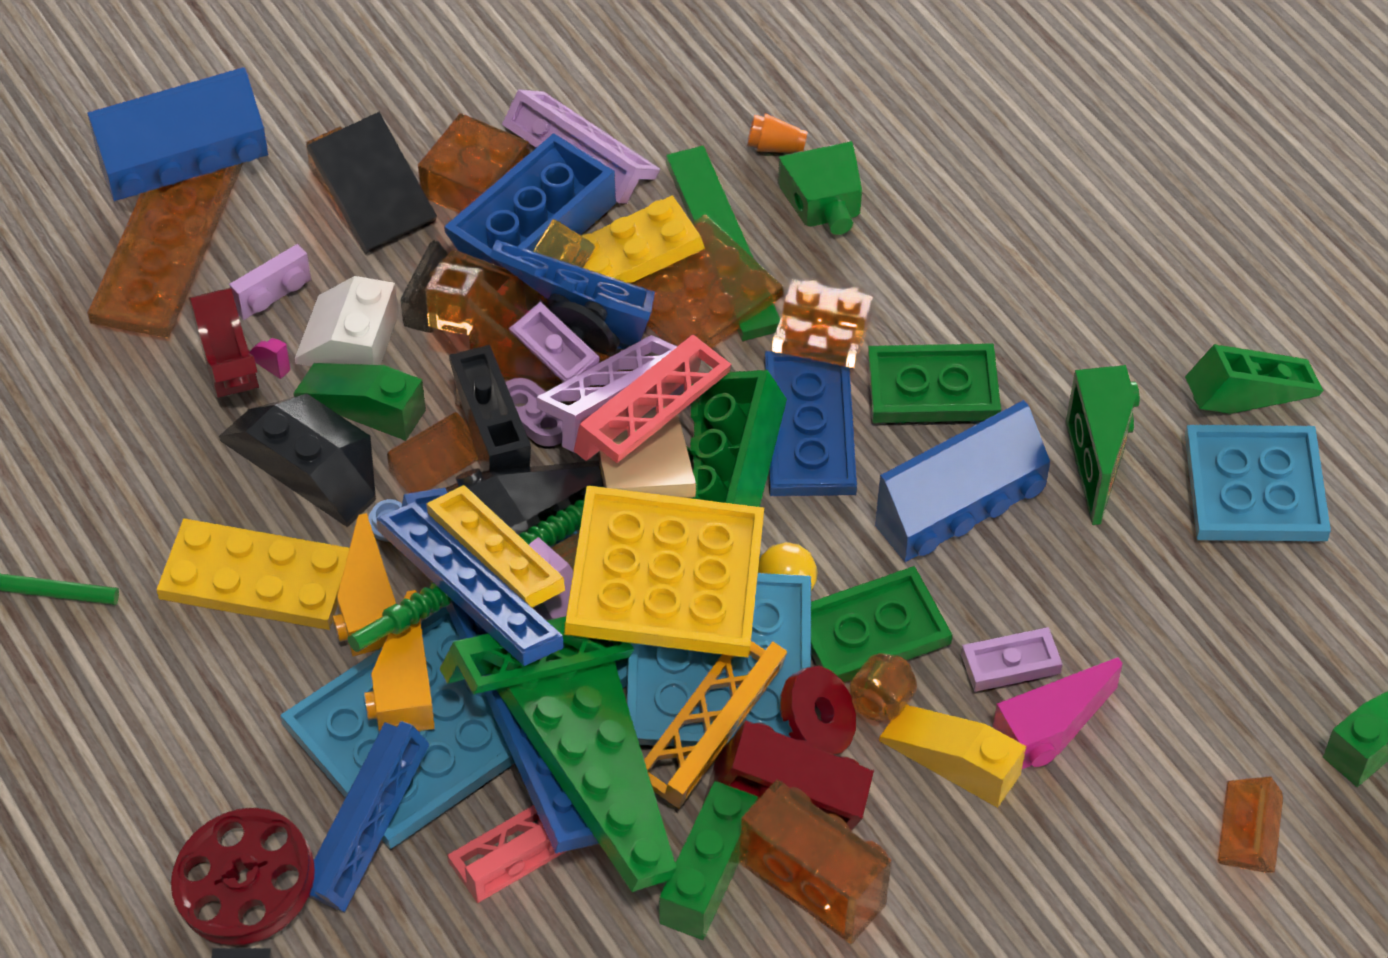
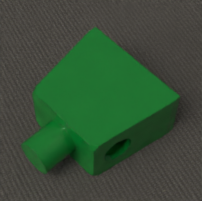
[778,141,862,235]

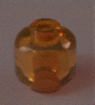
[850,653,917,721]

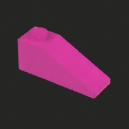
[993,657,1123,769]

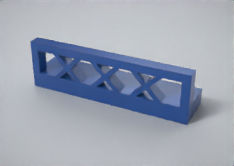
[309,721,430,912]

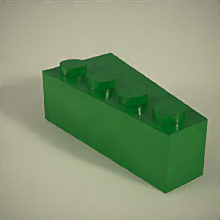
[690,370,787,507]

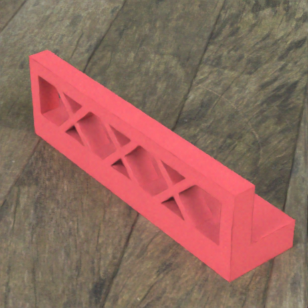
[574,335,732,463]
[447,805,567,904]

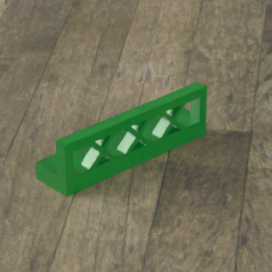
[440,616,634,694]

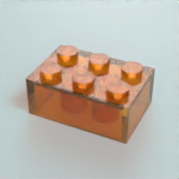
[740,779,892,945]

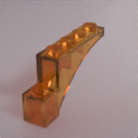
[426,262,633,389]

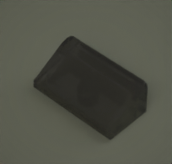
[400,240,462,333]

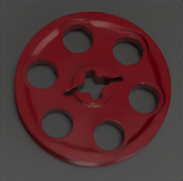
[171,808,315,946]

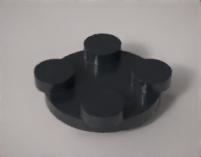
[546,293,620,357]

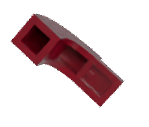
[189,288,259,398]

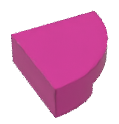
[250,338,290,379]

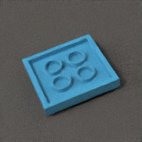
[1185,425,1331,541]

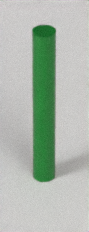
[0,573,119,605]

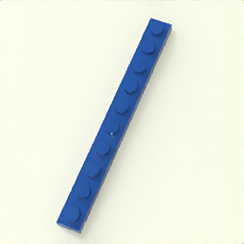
[402,487,599,853]

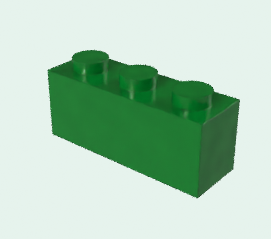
[659,781,758,940]

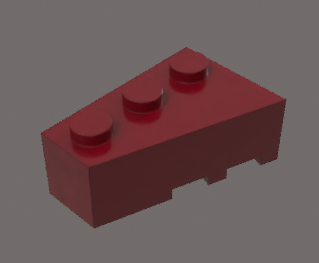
[703,720,874,837]

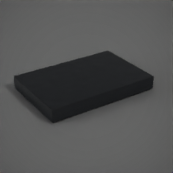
[307,112,437,254]

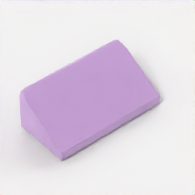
[509,302,600,382]

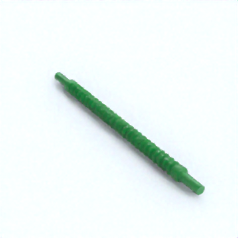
[348,446,693,652]

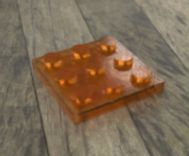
[631,214,784,348]

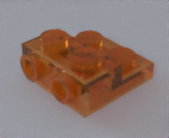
[772,279,874,368]

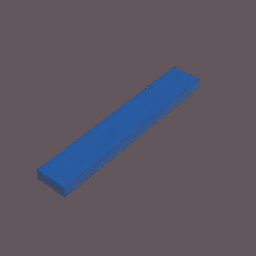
[377,502,563,666]

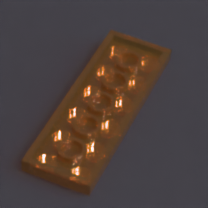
[87,163,243,338]

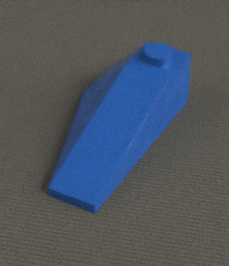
[490,240,655,349]

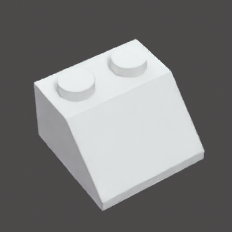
[295,276,399,366]

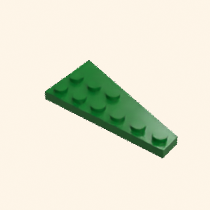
[491,639,677,892]

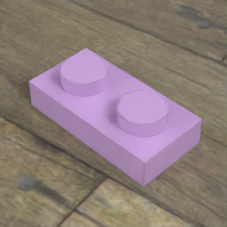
[229,244,311,320]
[961,627,1063,692]

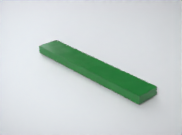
[666,145,782,341]

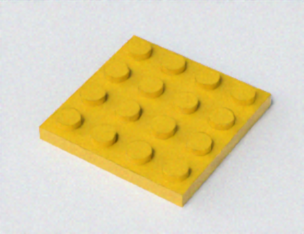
[564,485,764,658]

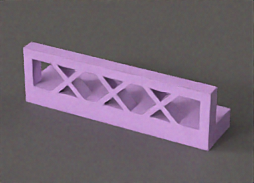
[502,90,660,204]
[537,335,684,453]

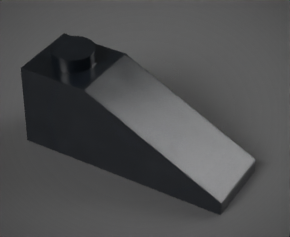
[449,345,531,471]

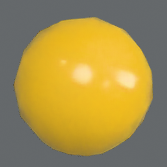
[758,542,818,591]

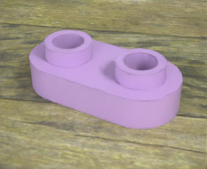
[505,378,562,446]

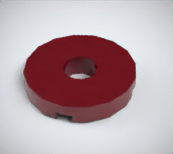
[780,666,856,755]

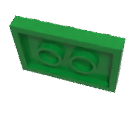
[867,343,1001,423]
[811,566,953,682]

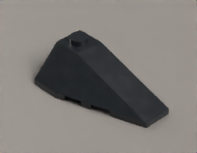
[446,460,604,534]

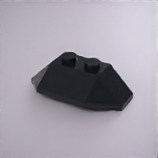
[219,393,376,527]

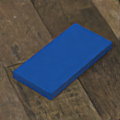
[765,350,857,496]

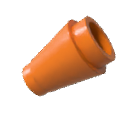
[747,113,808,153]

